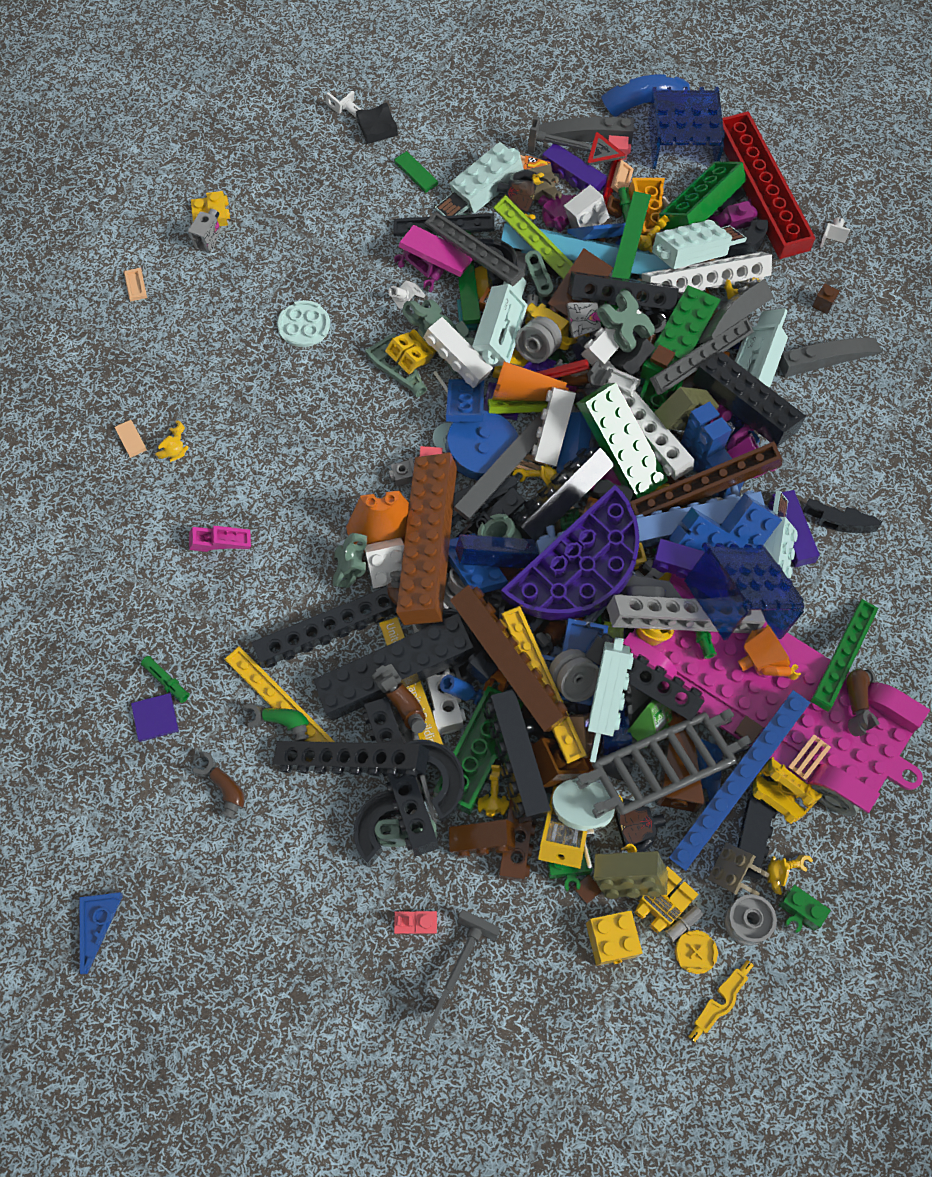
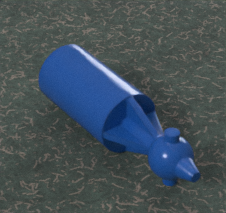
[440,675,483,705]

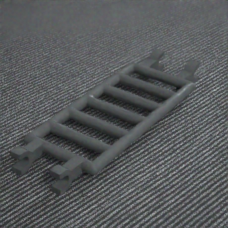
[576,709,752,818]

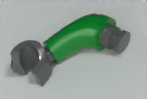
[242,703,309,741]

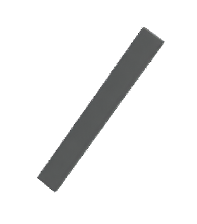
[425,212,525,287]
[650,316,754,395]
[453,411,543,521]

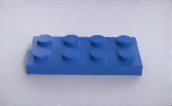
[446,379,484,423]
[448,533,508,593]

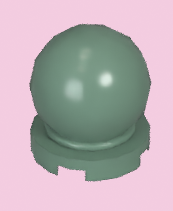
[478,514,523,562]

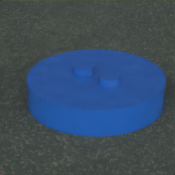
[445,410,518,480]

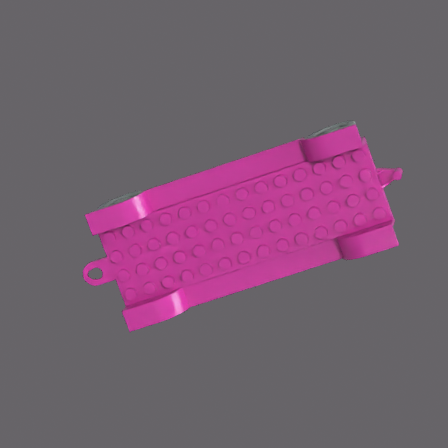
[623,574,930,816]

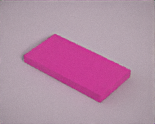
[398,225,473,277]

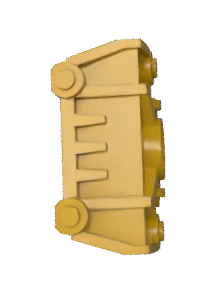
[753,757,822,824]

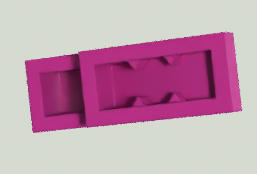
[189,525,251,552]

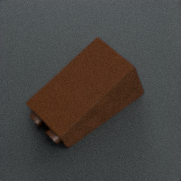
[548,248,613,321]
[656,723,704,813]

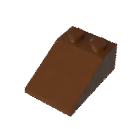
[532,738,594,787]

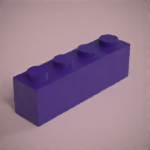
[542,143,607,192]
[768,490,820,568]
[651,539,738,590]

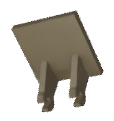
[527,164,562,201]
[708,842,769,896]

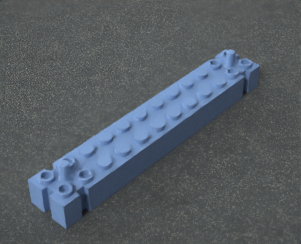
[533,485,765,558]

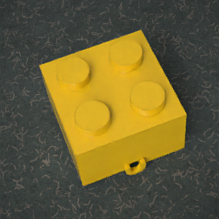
[586,910,643,966]

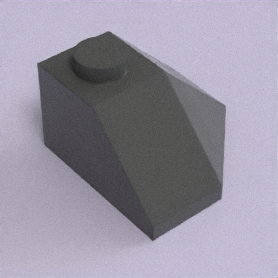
[622,683,652,727]

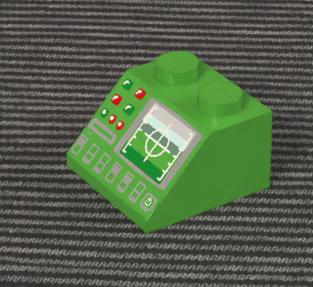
[627,699,673,748]

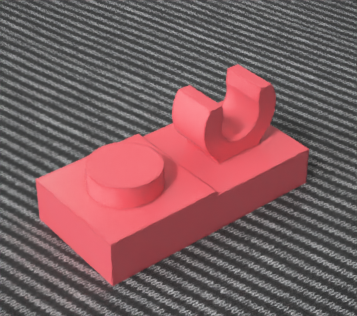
[394,911,437,934]

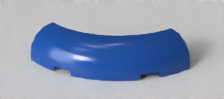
[601,74,690,117]

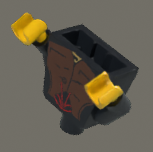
[497,169,544,219]
[614,794,666,853]

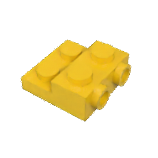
[191,191,230,226]

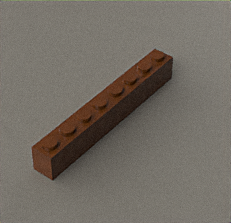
[630,442,782,517]
[450,585,569,732]

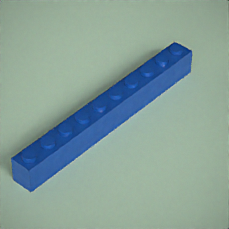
[669,690,811,871]

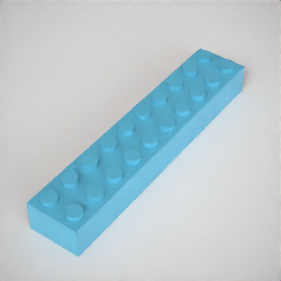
[501,223,671,283]

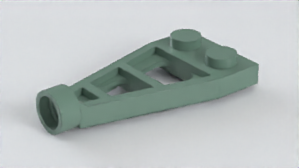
[365,333,427,397]

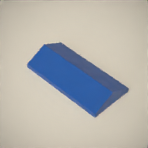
[567,223,625,240]
[556,412,591,473]

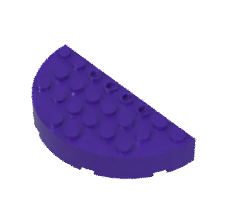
[501,485,639,621]

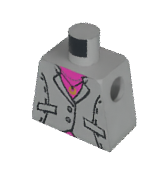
[188,209,221,253]
[566,303,601,338]

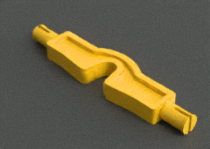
[688,960,754,1043]

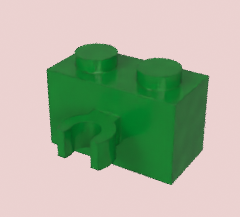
[547,850,593,891]
[778,884,831,933]

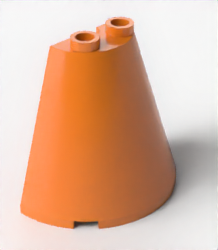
[492,361,569,401]
[346,491,409,553]

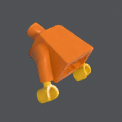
[737,624,801,680]

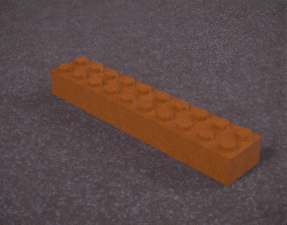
[396,452,457,625]

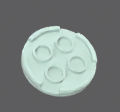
[277,300,330,347]
[552,778,615,831]

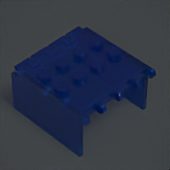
[648,87,725,169]
[684,542,805,640]

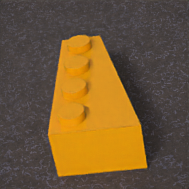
[629,178,665,245]

